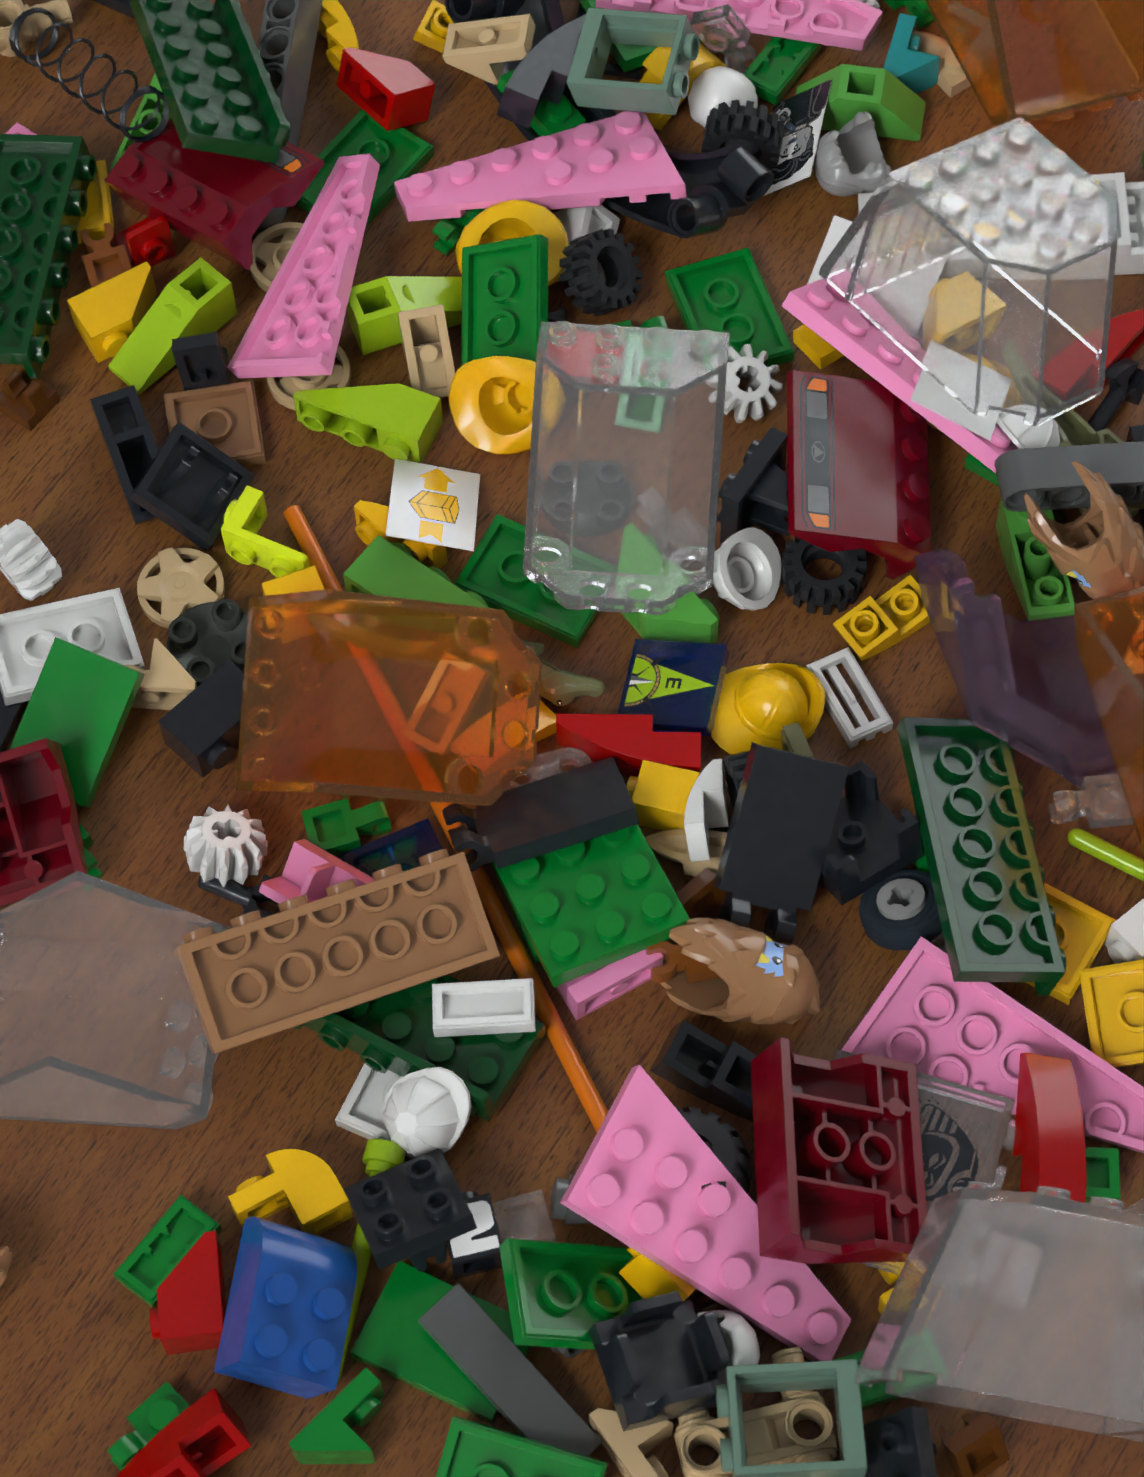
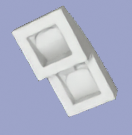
[684,759,728,862]

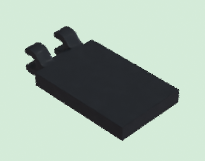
[714,742,849,943]
[442,756,640,872]

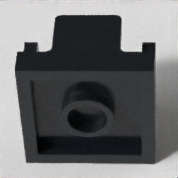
[589,1291,730,1432]

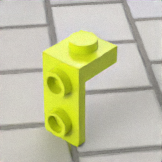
[221,485,310,578]

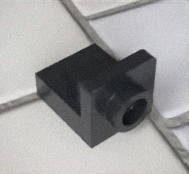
[172,332,229,391]

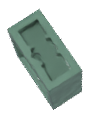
[566,8,699,115]
[716,1359,867,1477]

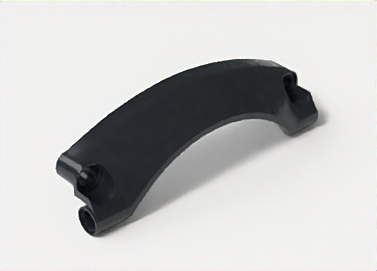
[445,0,774,239]

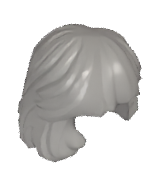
[813,111,897,197]

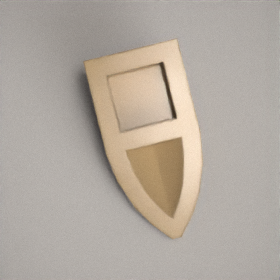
[915,30,986,98]
[645,829,727,876]

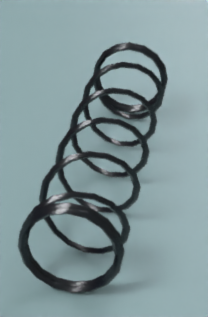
[9,7,170,143]

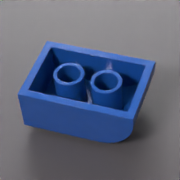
[214,1216,357,1399]

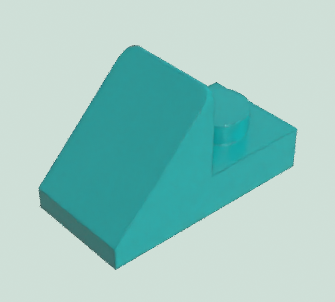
[883,13,940,94]

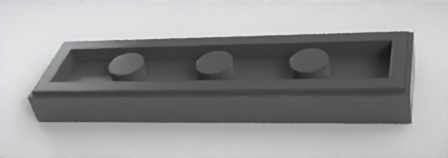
[418,1283,602,1456]

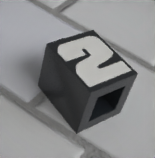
[446,1191,503,1279]

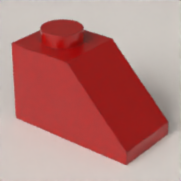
[336,47,435,131]
[149,1231,227,1355]

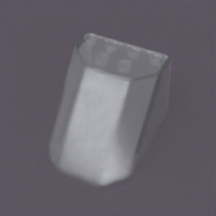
[523,321,730,615]
[0,871,231,1129]

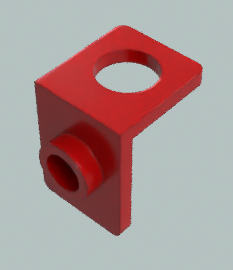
[115,216,175,268]

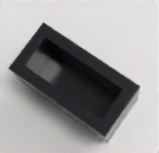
[158,660,273,778]

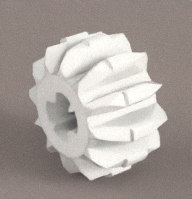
[704,344,783,423]
[0,519,62,601]
[183,804,268,887]

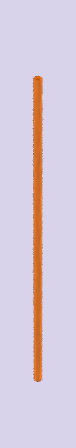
[283,505,609,1133]

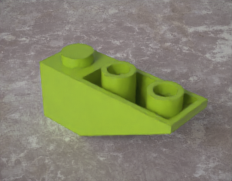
[108,257,238,395]
[347,276,462,355]
[293,383,443,463]

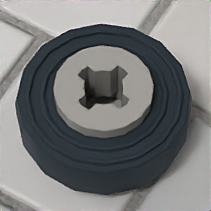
[859,870,942,951]

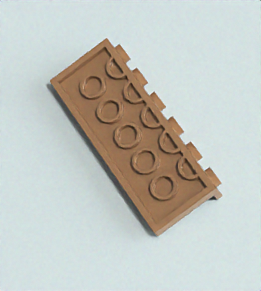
[173,849,500,1055]

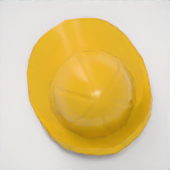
[455,200,569,286]
[448,356,568,455]
[702,663,826,755]

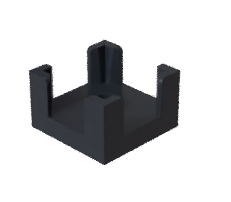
[819,760,923,905]

